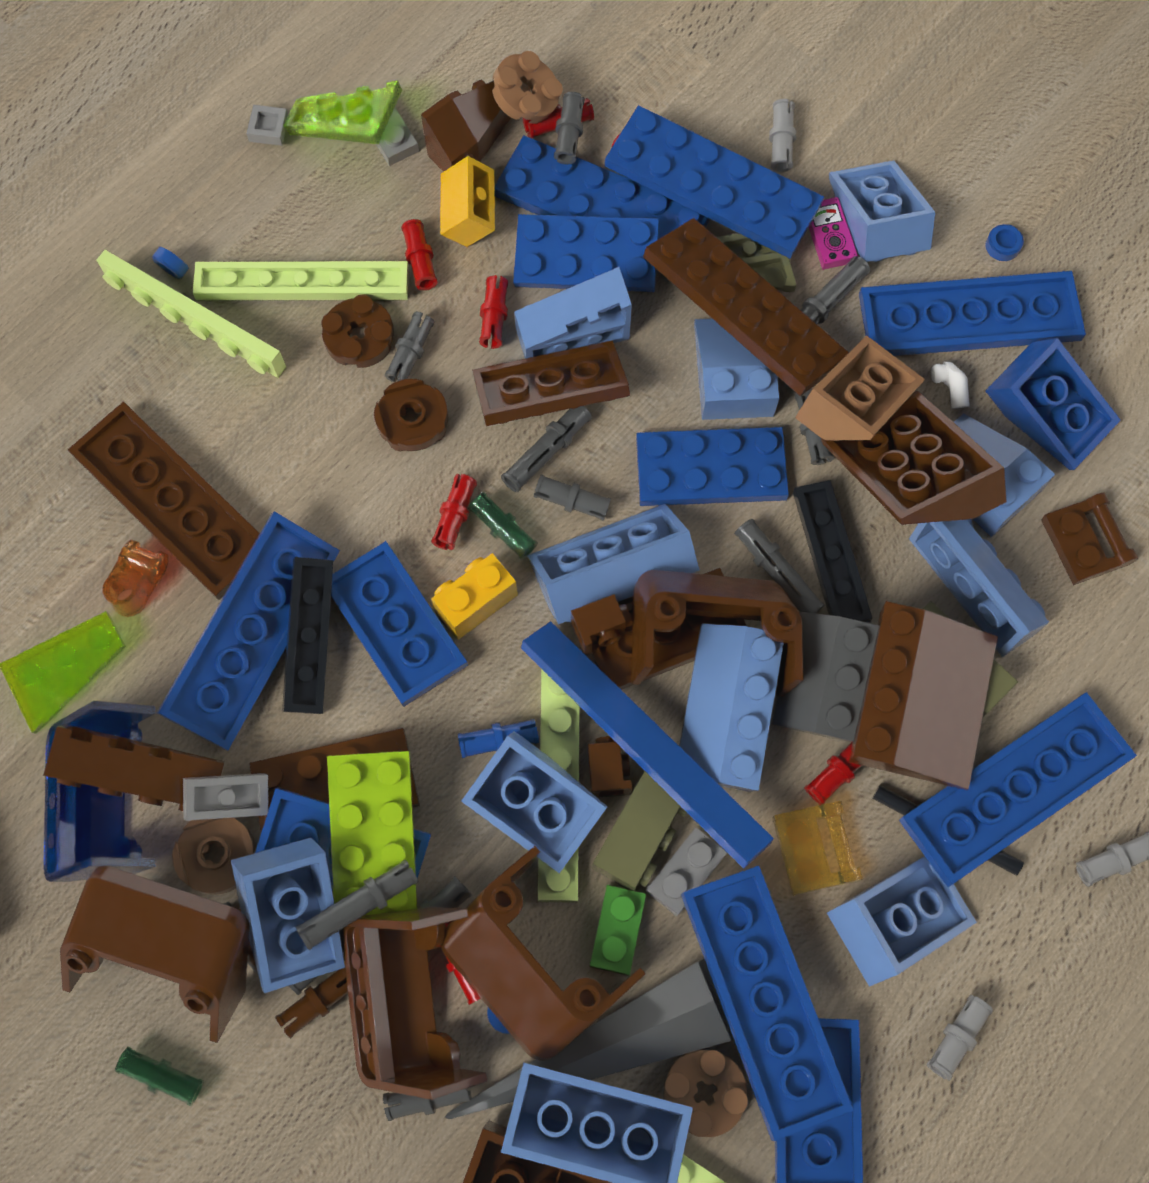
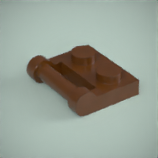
[1041,492,1139,586]

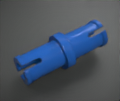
[457,719,539,758]

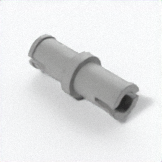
[769,99,797,172]
[1076,831,1149,887]
[926,995,993,1081]

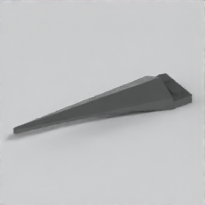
[445,959,734,1119]

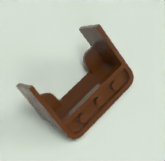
[632,570,803,697]
[441,846,645,1061]
[60,866,250,1043]
[342,907,487,1100]

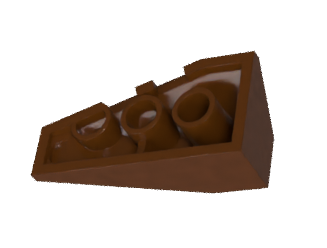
[421,79,531,172]

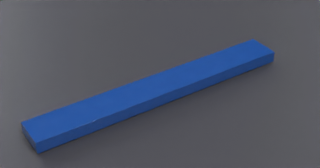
[521,621,774,869]

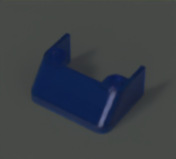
[43,701,156,882]

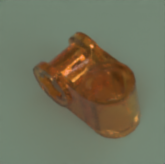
[102,540,169,617]

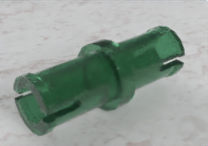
[468,492,538,560]
[115,1046,204,1106]

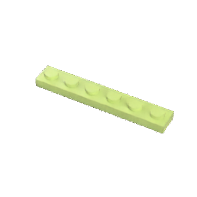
[96,250,286,378]
[193,261,409,300]
[538,669,580,902]

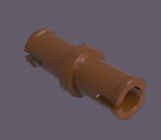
[275,968,348,1039]

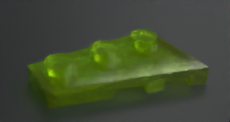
[284,80,402,144]
[0,611,126,734]

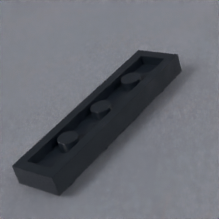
[793,480,873,623]
[282,557,333,714]

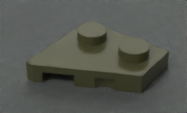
[717,233,796,293]

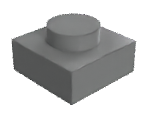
[246,105,289,146]

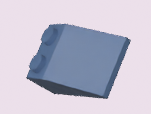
[829,160,935,262]
[694,319,779,420]
[954,413,1055,537]
[461,731,607,874]
[231,838,345,993]
[827,856,977,987]

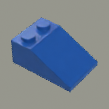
[985,338,1121,470]

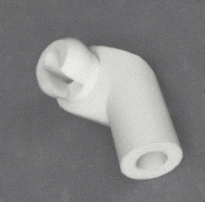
[931,361,970,409]

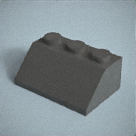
[772,612,879,742]

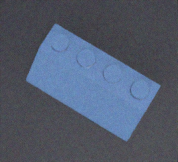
[528,504,700,625]
[909,519,1049,657]
[679,624,784,792]
[501,1063,693,1183]

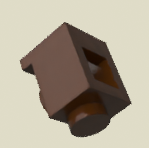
[571,594,633,656]
[588,736,632,798]

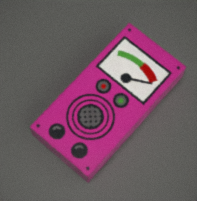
[809,197,858,270]

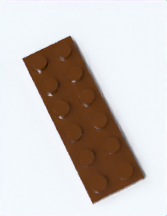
[643,218,849,396]
[68,401,260,600]

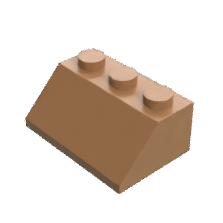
[795,335,925,440]

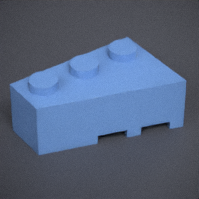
[514,267,632,358]

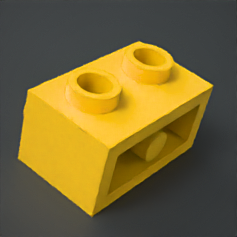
[440,156,495,247]
[431,553,518,640]

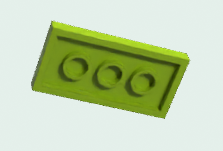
[327,751,418,916]

